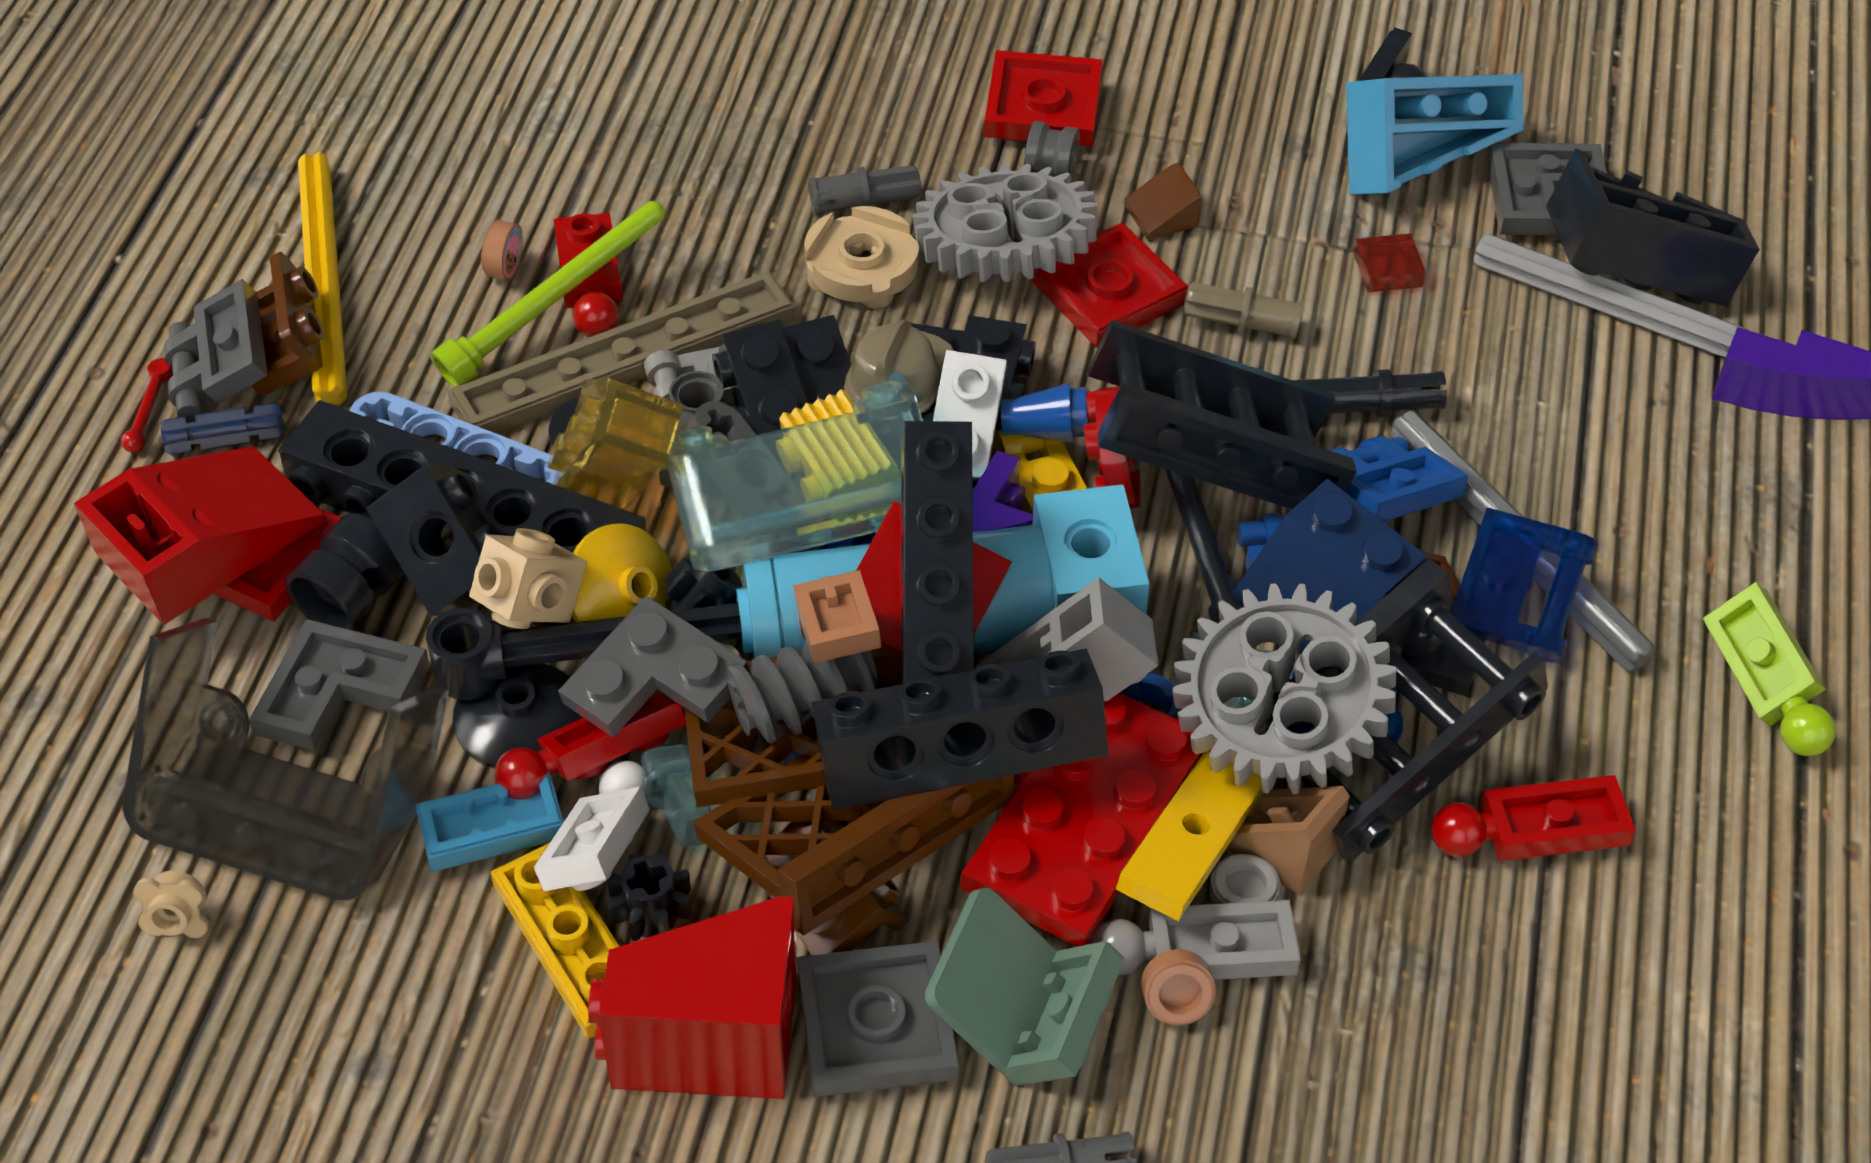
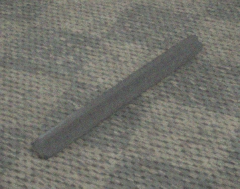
[1390,410,1655,672]

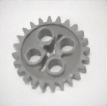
[913,164,1099,282]
[1173,583,1396,794]

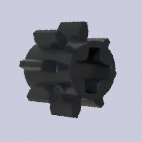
[664,555,743,611]
[607,852,692,941]

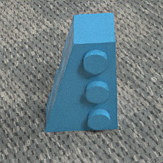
[1346,74,1524,195]

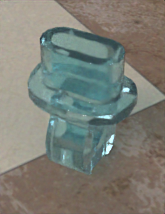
[641,744,712,848]

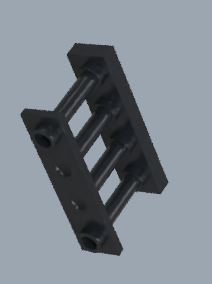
[1087,320,1357,509]
[1256,558,1548,864]

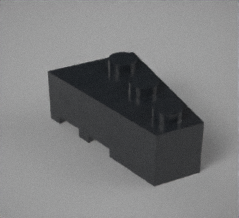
[1546,148,1760,307]

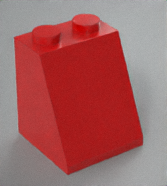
[588,896,798,1099]

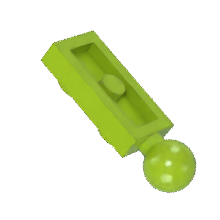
[1702,582,1836,756]

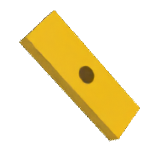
[1116,749,1263,922]
[490,843,619,1040]

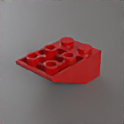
[73,446,326,625]

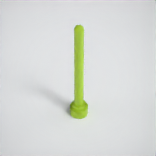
[429,201,665,388]

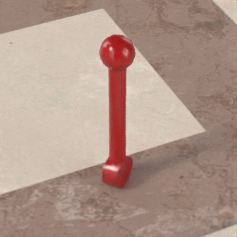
[121,358,173,453]

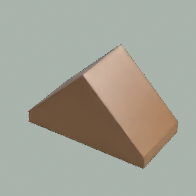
[1226,786,1350,896]

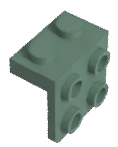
[925,888,1125,1086]

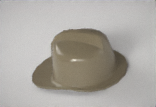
[844,319,954,423]

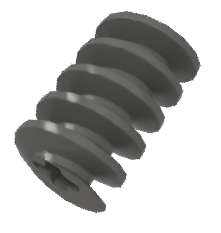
[727,641,878,744]

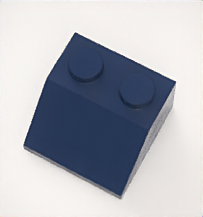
[1233,479,1427,652]

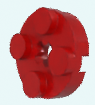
[1084,386,1141,508]

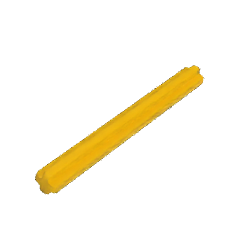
[298,151,347,405]

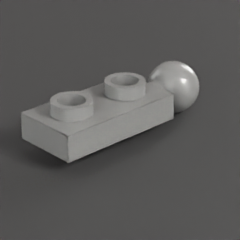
[1091,900,1301,980]

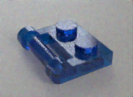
[1451,507,1599,663]

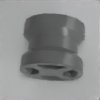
[1024,120,1080,178]

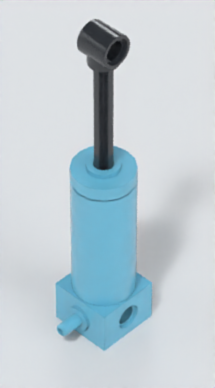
[425,485,1149,700]

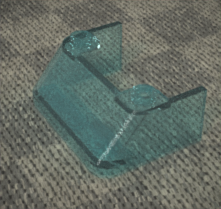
[658,372,923,571]

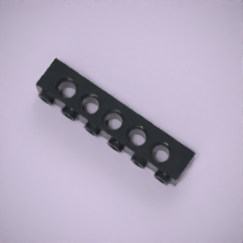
[278,400,647,583]

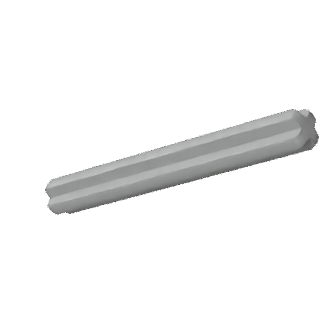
[1474,234,1751,358]

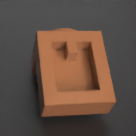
[793,570,881,663]

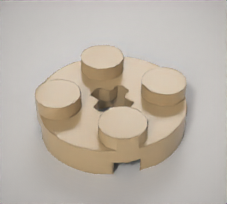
[804,206,919,309]

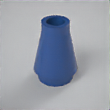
[1001,382,1090,444]

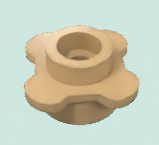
[133,871,209,938]

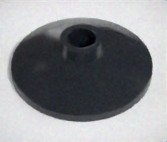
[453,663,583,769]

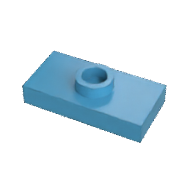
[415,771,564,872]

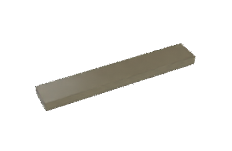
[447,270,795,434]

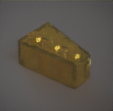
[547,378,684,510]

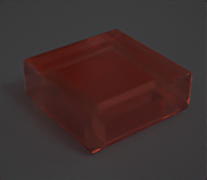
[1354,233,1426,293]

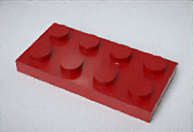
[960,693,1203,947]

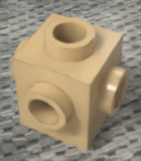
[469,528,587,629]

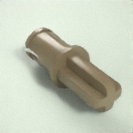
[1184,282,1303,339]

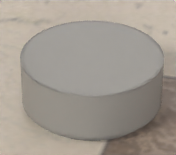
[1209,854,1280,904]

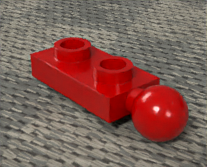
[553,212,623,337]
[494,689,686,800]
[1431,775,1636,861]

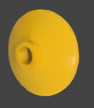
[572,524,672,622]

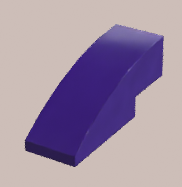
[1711,327,1871,420]

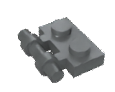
[164,279,268,422]

